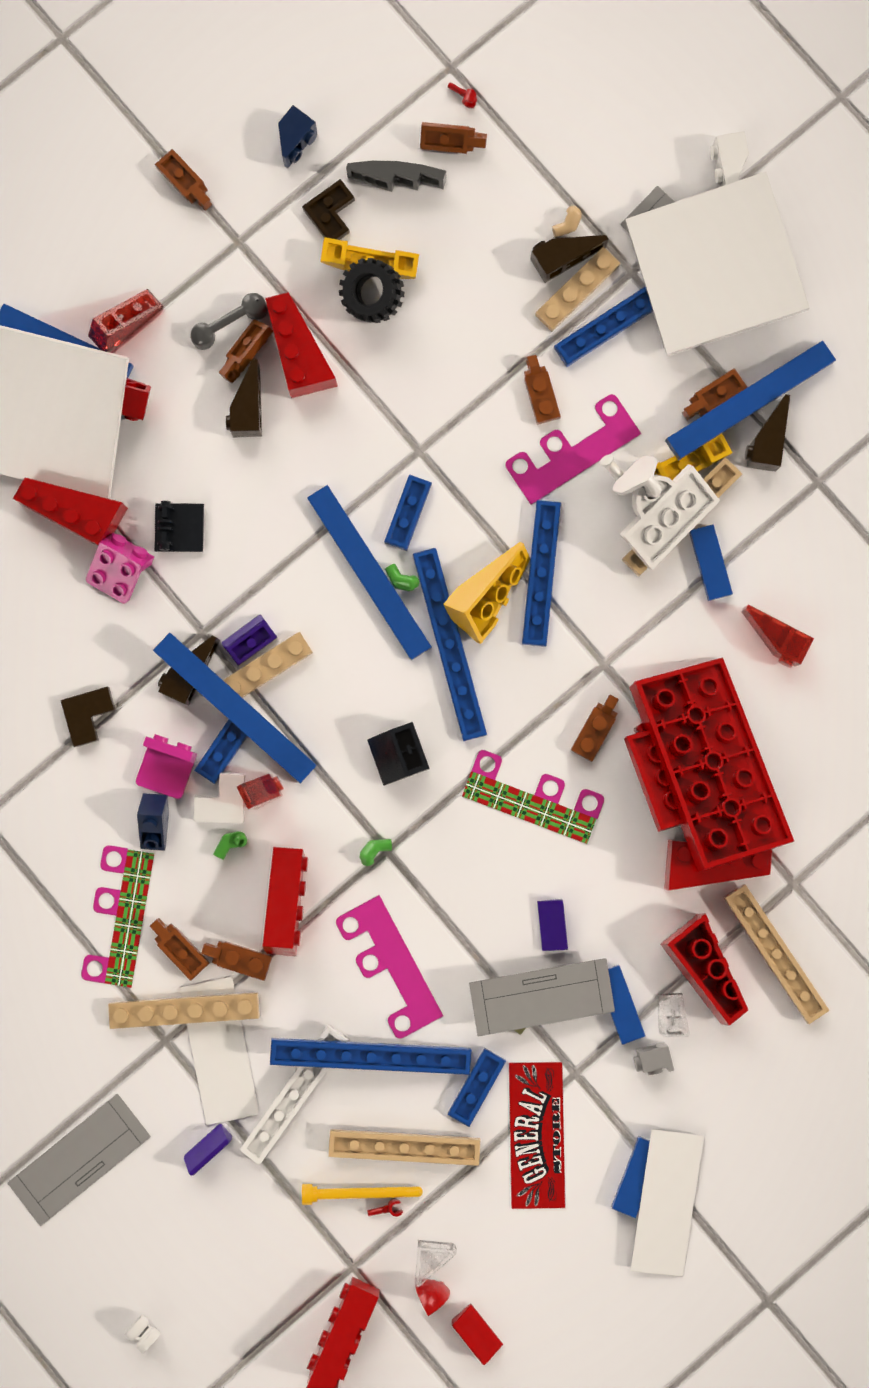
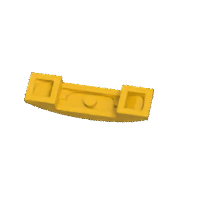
[320,237,419,279]
[654,434,733,480]

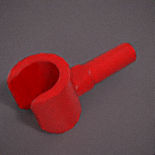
[448,82,477,108]
[367,1198,403,1217]

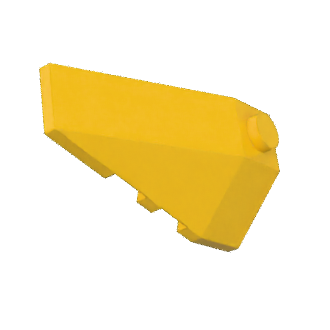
[443,542,530,644]

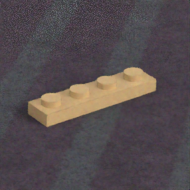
[535,247,620,332]
[223,632,313,698]

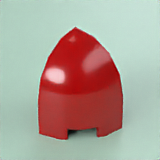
[415,1278,450,1316]

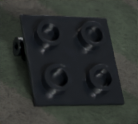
[154,501,204,552]

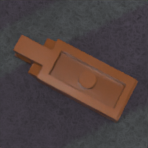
[420,122,487,154]
[154,149,212,211]
[219,319,273,383]
[524,355,561,425]
[682,368,748,421]
[570,694,619,762]
[150,918,210,981]
[201,941,273,981]

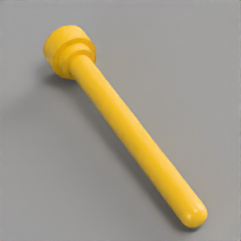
[302,1184,423,1205]

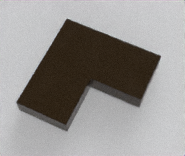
[302,179,355,240]
[60,686,116,748]

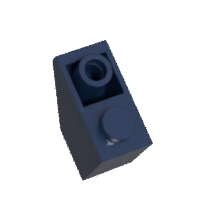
[278,105,317,168]
[137,793,169,851]

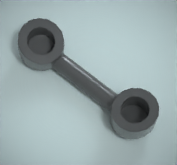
[190,293,268,350]

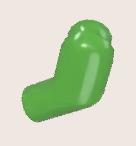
[385,564,419,591]
[213,831,247,860]
[359,839,392,866]

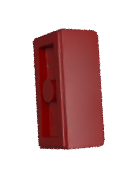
[452,1304,503,1365]

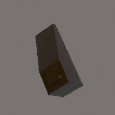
[530,235,608,283]
[226,359,262,438]
[745,394,790,472]
[158,635,220,706]

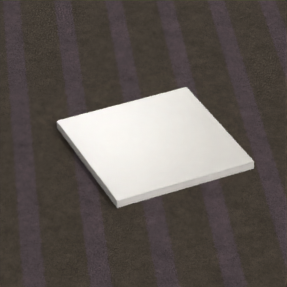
[625,172,810,356]
[0,325,129,499]

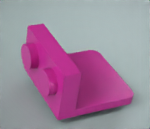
[86,533,154,604]
[136,734,197,799]

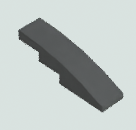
[346,160,446,192]

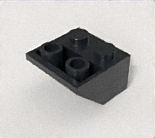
[367,722,430,786]

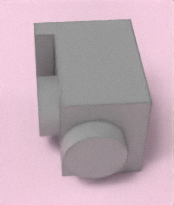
[633,1042,674,1075]

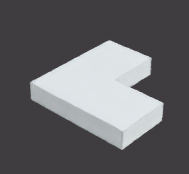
[193,773,245,824]

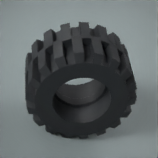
[339,258,405,323]

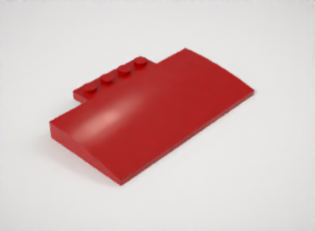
[624,658,794,873]

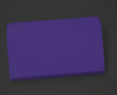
[222,615,278,666]
[537,899,568,951]
[184,1124,232,1176]

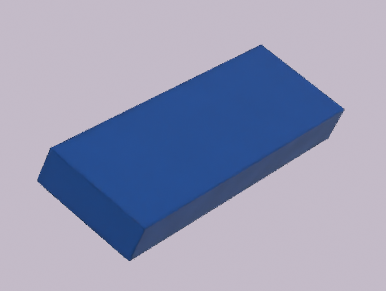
[384,474,432,551]
[689,524,733,601]
[194,719,248,784]
[608,964,645,1045]
[448,1047,506,1127]
[611,1136,650,1218]

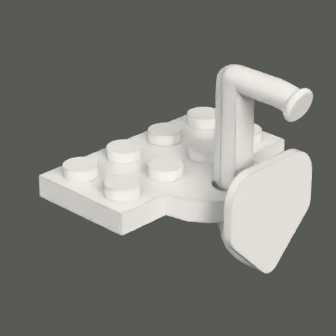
[600,454,720,570]

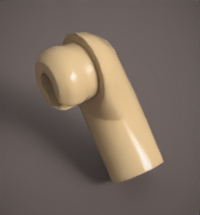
[552,206,582,238]

